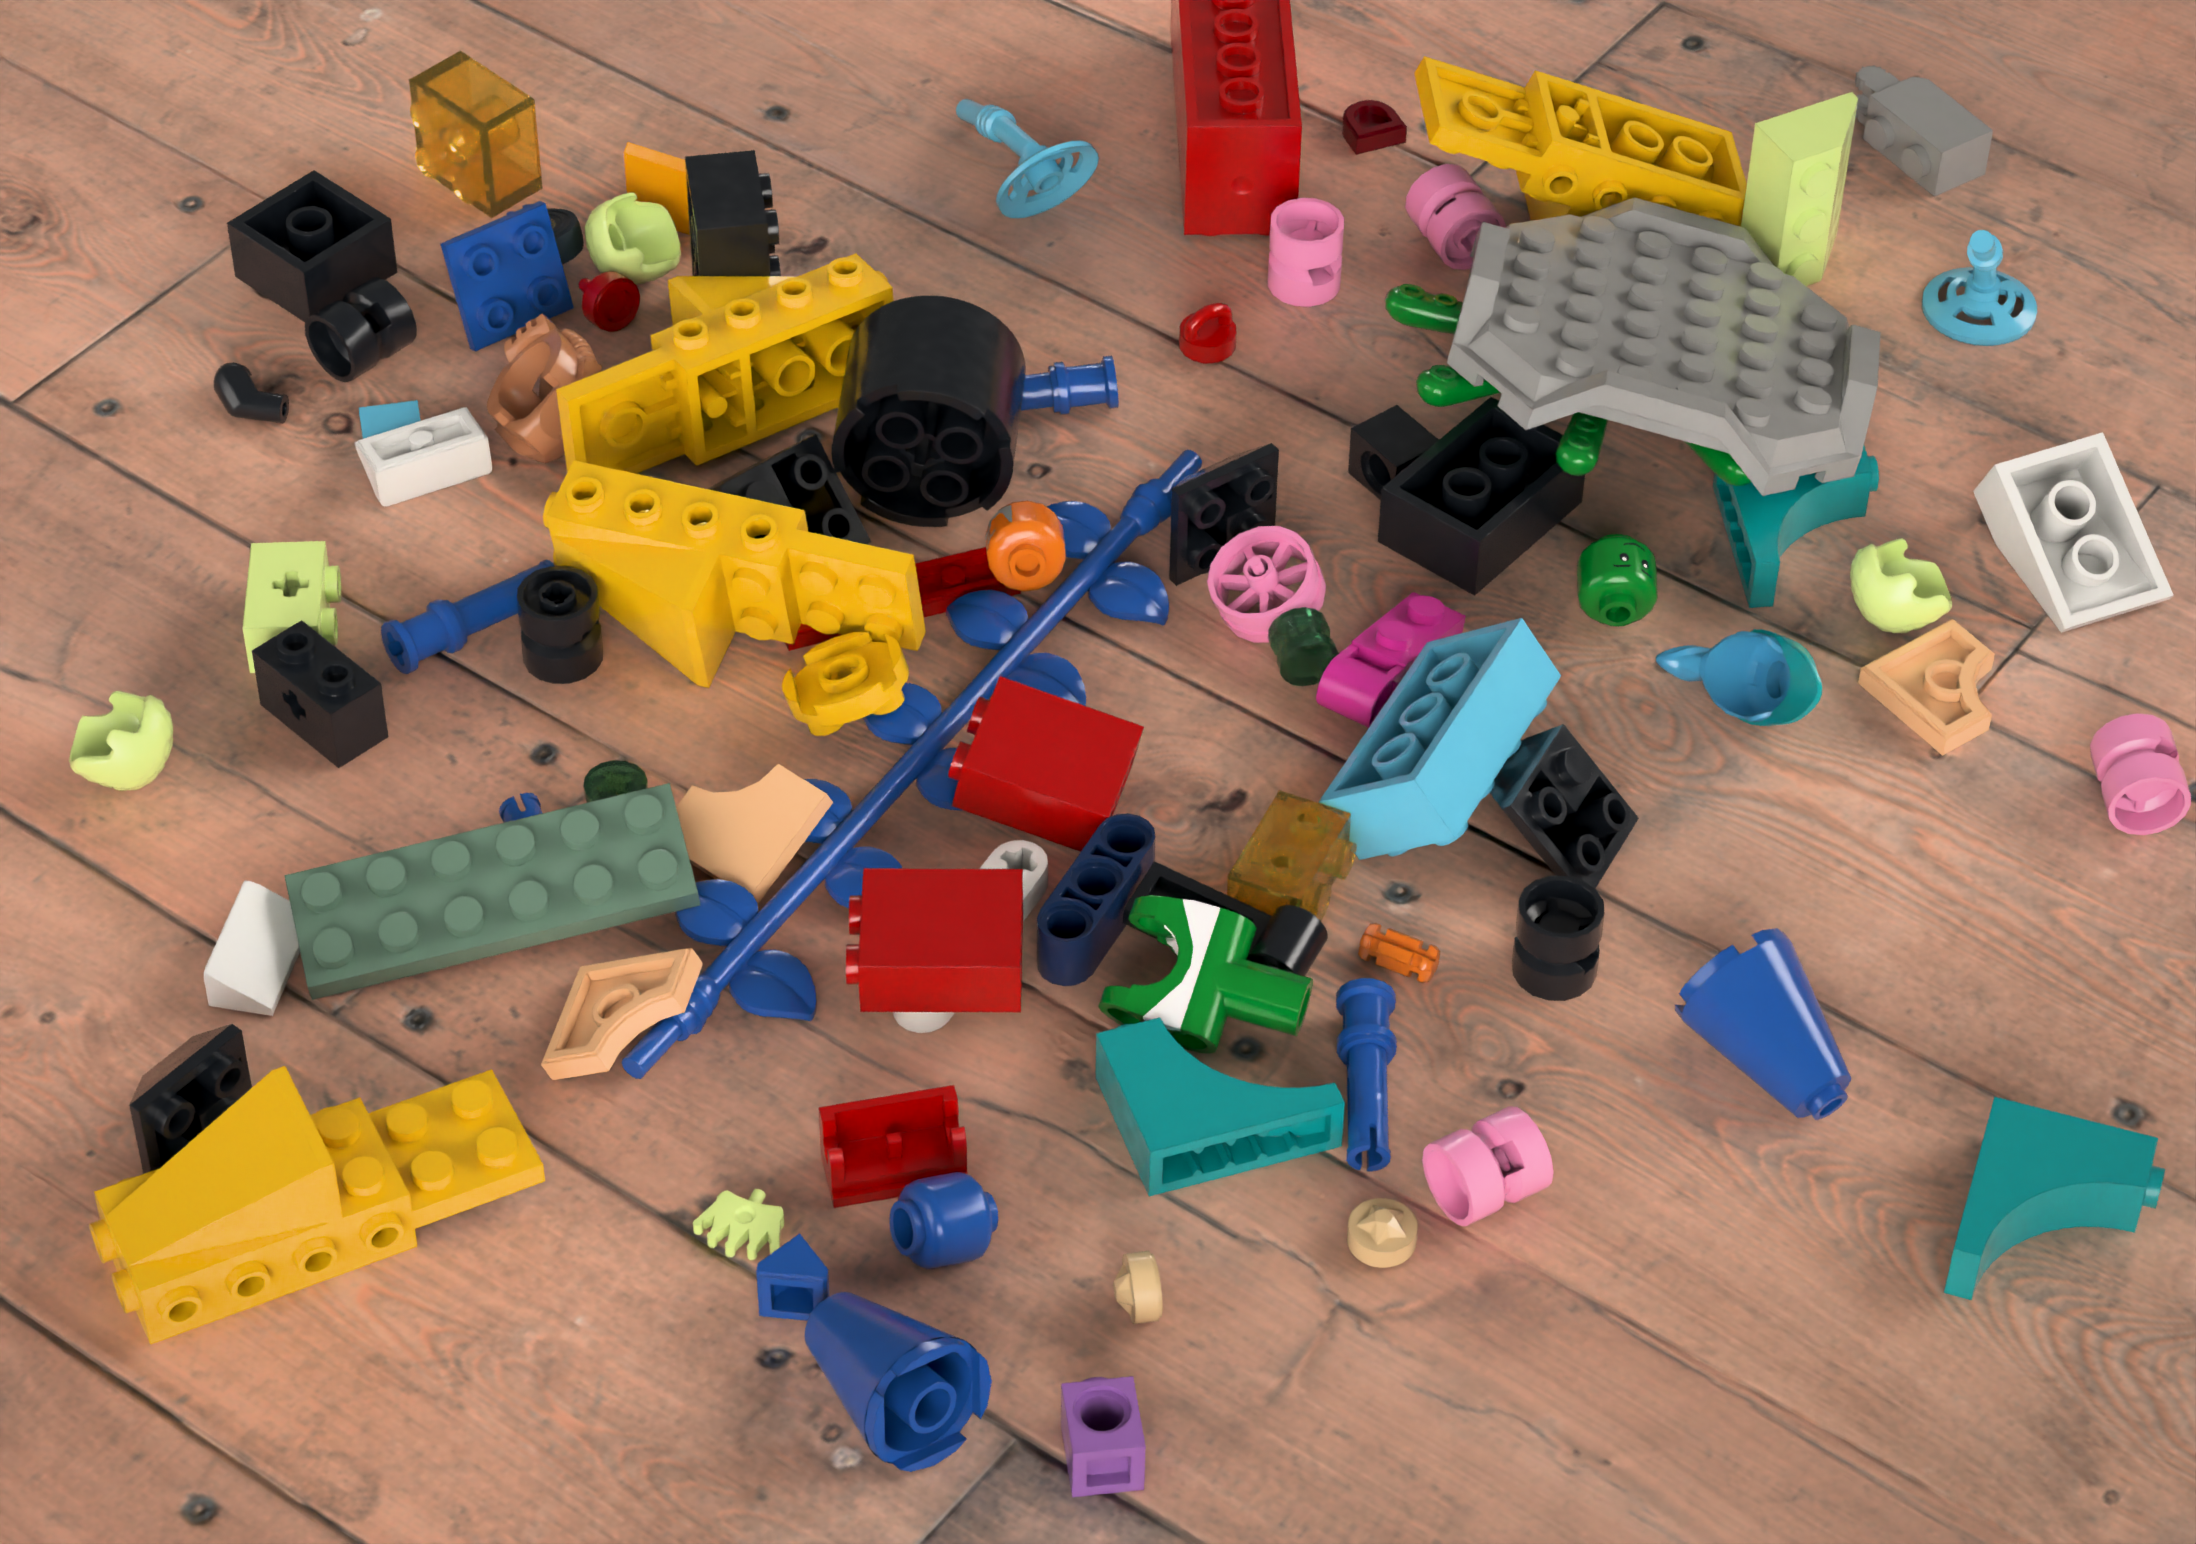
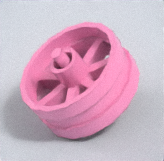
[1207,526,1326,643]

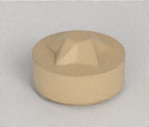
[1347,1198,1418,1268]
[1113,1251,1163,1324]

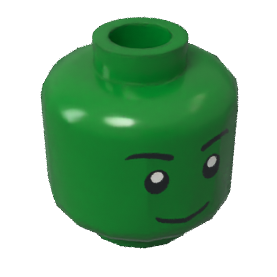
[1577,534,1658,627]

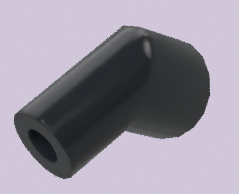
[214,362,289,423]

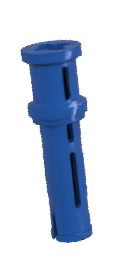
[1021,355,1119,415]
[381,560,555,674]
[1336,978,1397,1172]

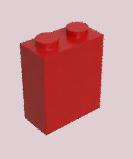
[948,676,1144,852]
[846,868,1023,1013]

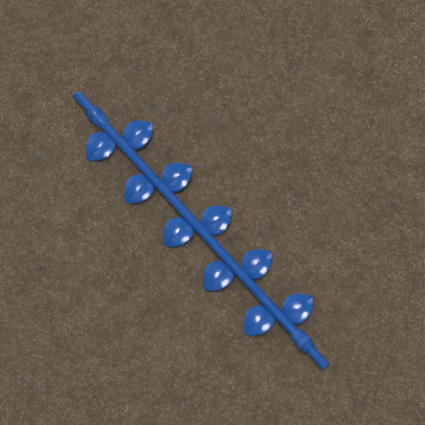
[622,450,1202,1079]

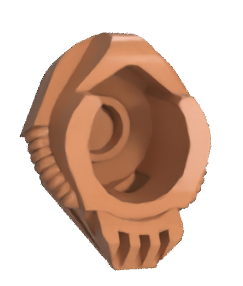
[487,314,602,464]

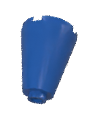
[1675,928,1851,1120]
[804,1292,992,1472]

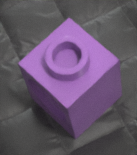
[1061,1376,1146,1497]

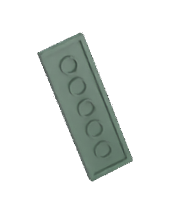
[284,783,700,1000]

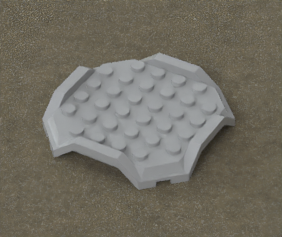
[1447,197,1881,496]

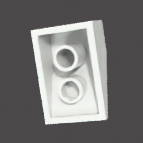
[1973,432,2173,633]

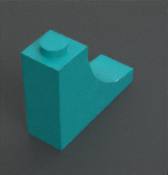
[1713,446,1879,608]
[1095,1017,1345,1197]
[1944,1096,2165,1300]

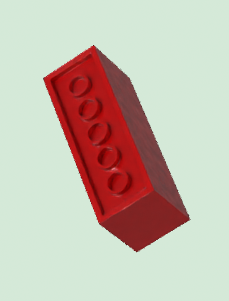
[1170,0,1302,236]

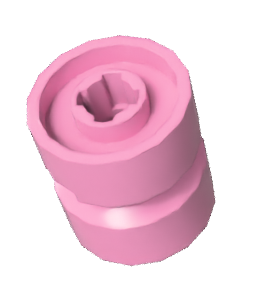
[1405,164,1506,270]
[1268,198,1344,307]
[2090,713,2191,835]
[1422,1106,1553,1226]

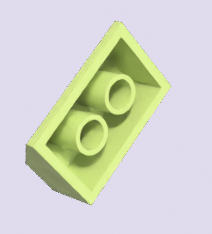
[1741,92,1858,286]

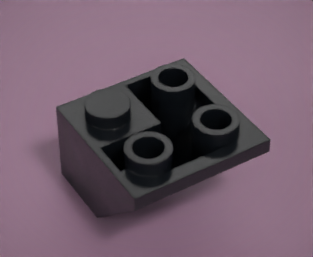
[707,434,871,544]
[1169,443,1279,586]
[1490,724,1639,889]
[129,1024,252,1174]

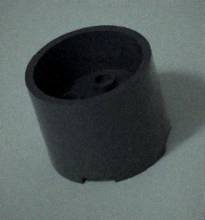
[831,296,1026,527]

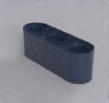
[1037,813,1156,986]

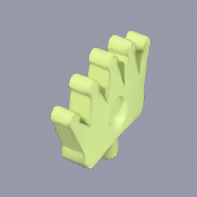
[693,1189,784,1260]

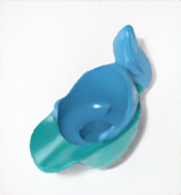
[1656,629,1823,726]

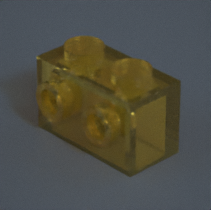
[1227,790,1357,921]

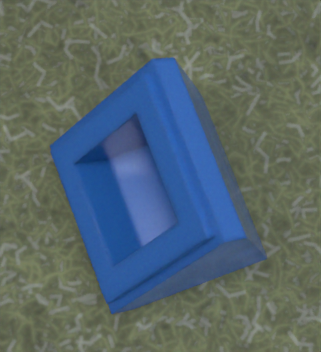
[756,1233,830,1321]

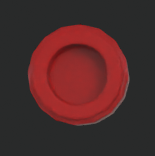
[578,271,640,332]
[1179,303,1237,364]

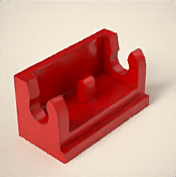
[819,1085,968,1208]

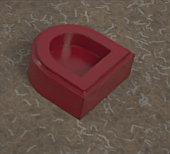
[1342,100,1407,155]

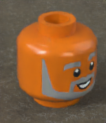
[985,500,1066,592]

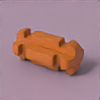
[1358,923,1440,983]

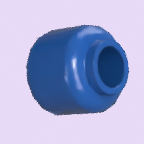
[889,1172,998,1269]

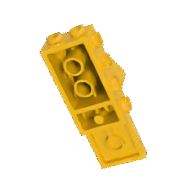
[1414,56,1747,227]
[556,253,894,474]
[543,460,926,688]
[89,1066,545,1344]

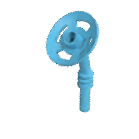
[956,99,1099,218]
[1922,230,2037,346]

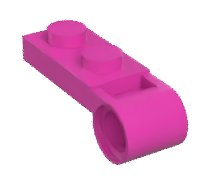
[1316,592,1466,728]

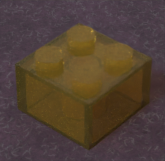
[409,51,543,218]

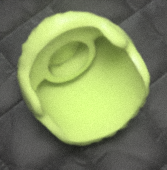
[585,192,681,284]
[1850,538,1952,633]
[69,691,173,791]

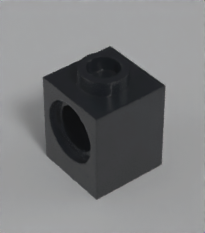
[1348,405,1439,500]

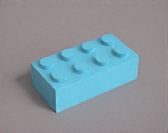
[1319,618,1561,860]

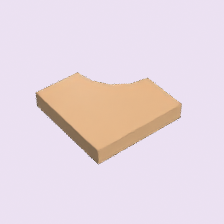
[1858,619,1995,756]
[676,764,833,904]
[541,948,703,1080]

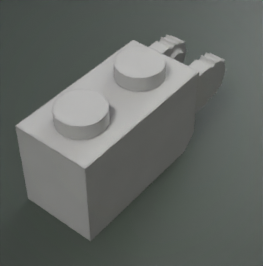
[1855,65,1993,197]

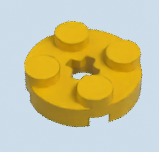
[782,632,909,736]

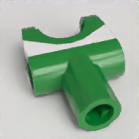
[1098,895,1313,1054]

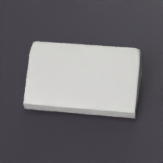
[355,407,492,507]
[204,880,300,1016]

